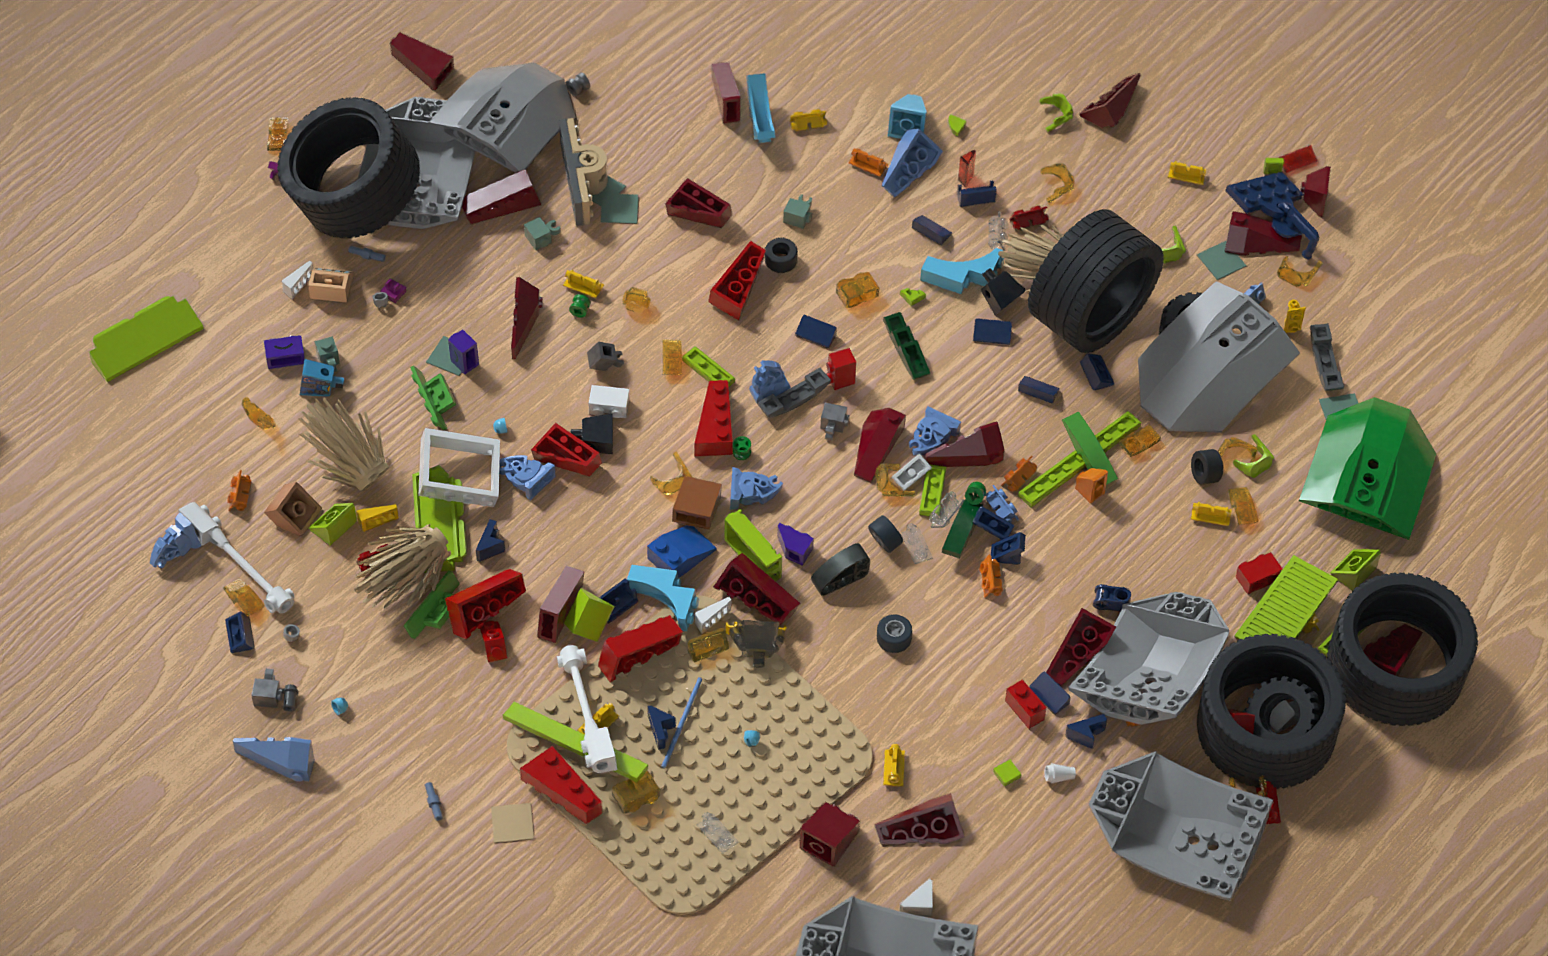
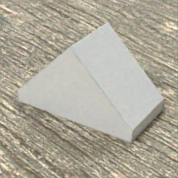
[899,879,932,917]

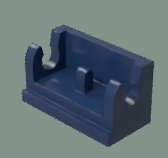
[956,180,997,207]
[599,578,638,624]

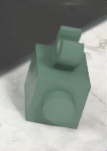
[783,194,812,229]
[524,217,561,250]
[315,336,340,372]

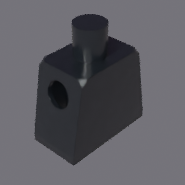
[981,268,1026,315]
[571,414,613,454]

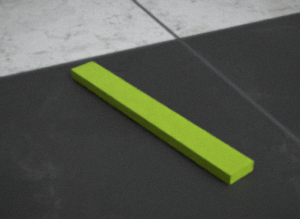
[1018,411,1141,508]
[503,702,648,782]

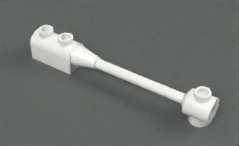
[178,502,295,614]
[557,645,617,773]

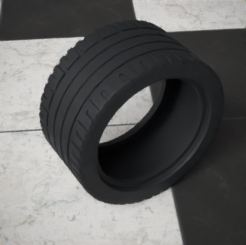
[277,97,420,238]
[1028,209,1164,353]
[1327,572,1478,726]
[1197,634,1346,789]

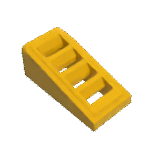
[356,504,399,532]

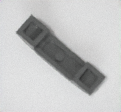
[1310,323,1344,391]
[757,368,831,418]

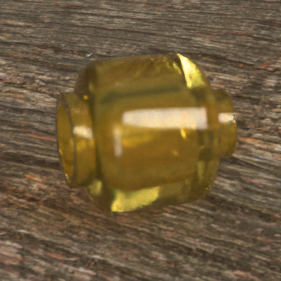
[622,287,651,313]

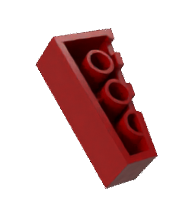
[520,746,603,825]

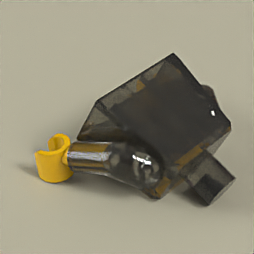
[725,620,787,668]

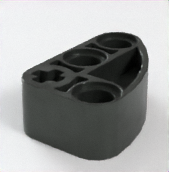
[811,543,870,595]

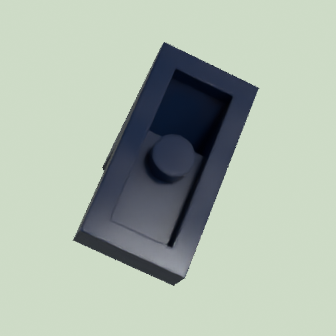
[476,519,505,561]
[991,532,1026,565]
[647,706,676,750]
[1065,714,1107,749]

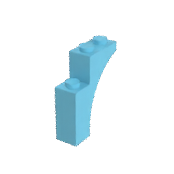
[746,73,775,143]
[920,248,1004,294]
[627,565,699,632]

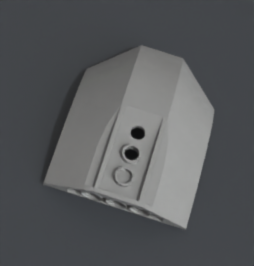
[429,62,576,173]
[357,97,475,229]
[1138,281,1300,433]
[1068,592,1229,725]
[1089,751,1273,901]
[796,896,978,956]

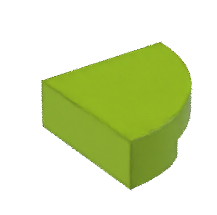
[948,114,966,137]
[900,288,926,306]

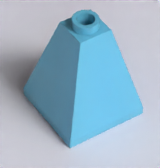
[887,94,926,139]

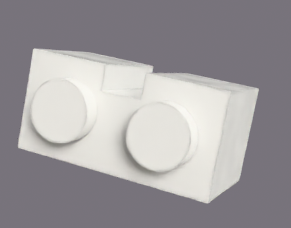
[588,385,630,418]

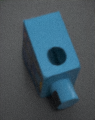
[300,359,344,397]

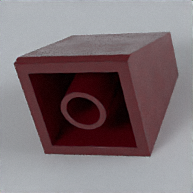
[799,802,860,867]

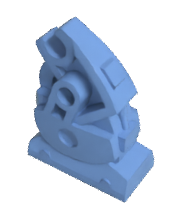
[749,360,790,403]
[909,406,961,455]
[499,455,556,500]
[730,467,783,510]
[150,513,201,568]

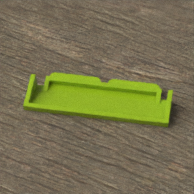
[89,296,204,382]
[412,465,467,573]

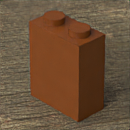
[672,476,722,530]

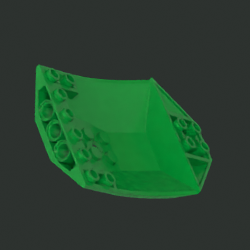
[1299,397,1436,540]

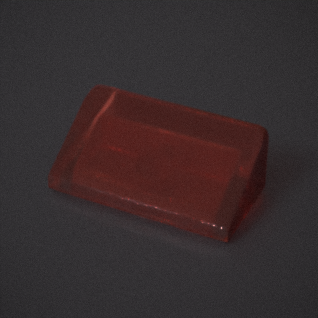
[1278,145,1317,173]
[958,149,976,188]

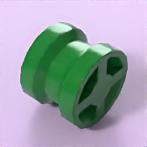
[569,294,591,318]
[732,436,751,461]
[965,481,986,505]

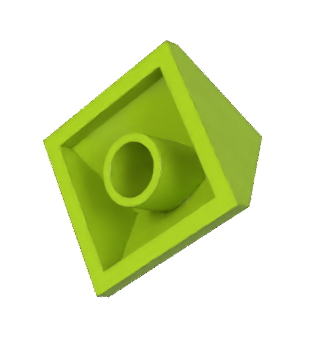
[309,503,357,546]
[1330,549,1381,591]
[564,588,615,642]

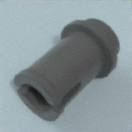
[283,684,299,711]

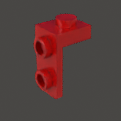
[480,621,508,663]

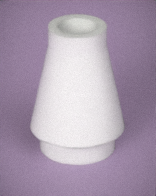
[1044,763,1076,783]

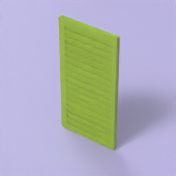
[1234,555,1338,640]

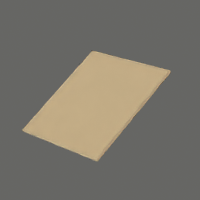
[491,803,534,843]

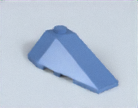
[882,129,943,197]
[233,737,315,781]

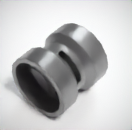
[566,72,591,96]

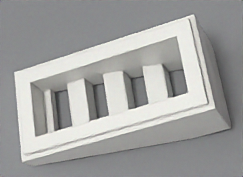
[282,261,313,299]
[695,597,731,634]

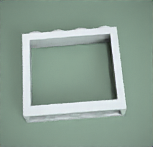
[419,428,500,507]

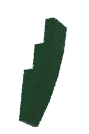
[883,312,931,380]
[942,499,983,558]

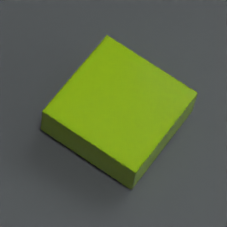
[1263,158,1284,174]
[993,759,1021,787]

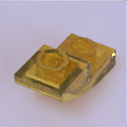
[267,117,288,151]
[662,339,682,375]
[1118,424,1161,457]
[1228,487,1259,525]
[223,578,265,617]

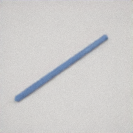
[661,677,702,768]

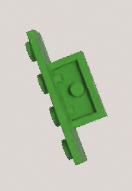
[410,365,457,430]
[404,571,459,639]

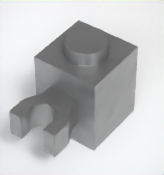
[587,342,624,371]
[820,403,850,441]
[251,669,283,708]

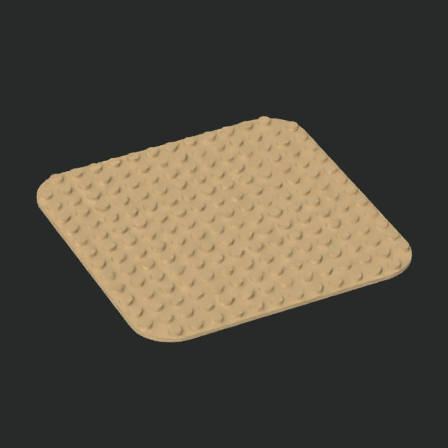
[507,595,872,915]

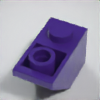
[777,523,814,566]

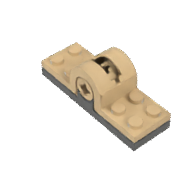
[559,118,608,226]

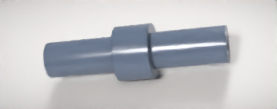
[349,246,386,262]
[425,782,443,821]

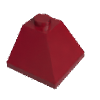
[1300,166,1331,217]

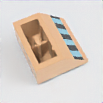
[308,267,354,303]

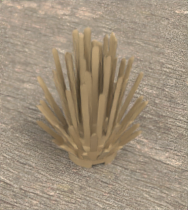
[998,225,1069,293]
[298,397,389,491]
[354,524,451,609]

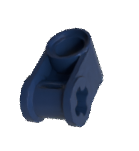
[1093,584,1131,612]

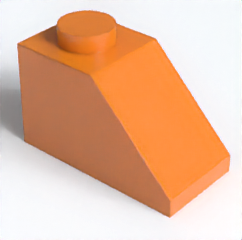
[1075,468,1108,503]

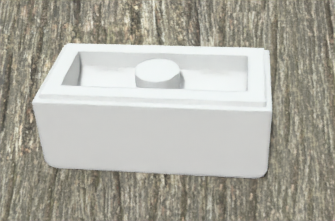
[889,453,932,492]

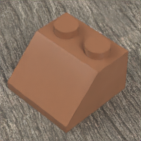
[264,482,322,536]

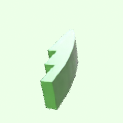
[1062,412,1118,485]

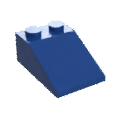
[647,525,717,579]

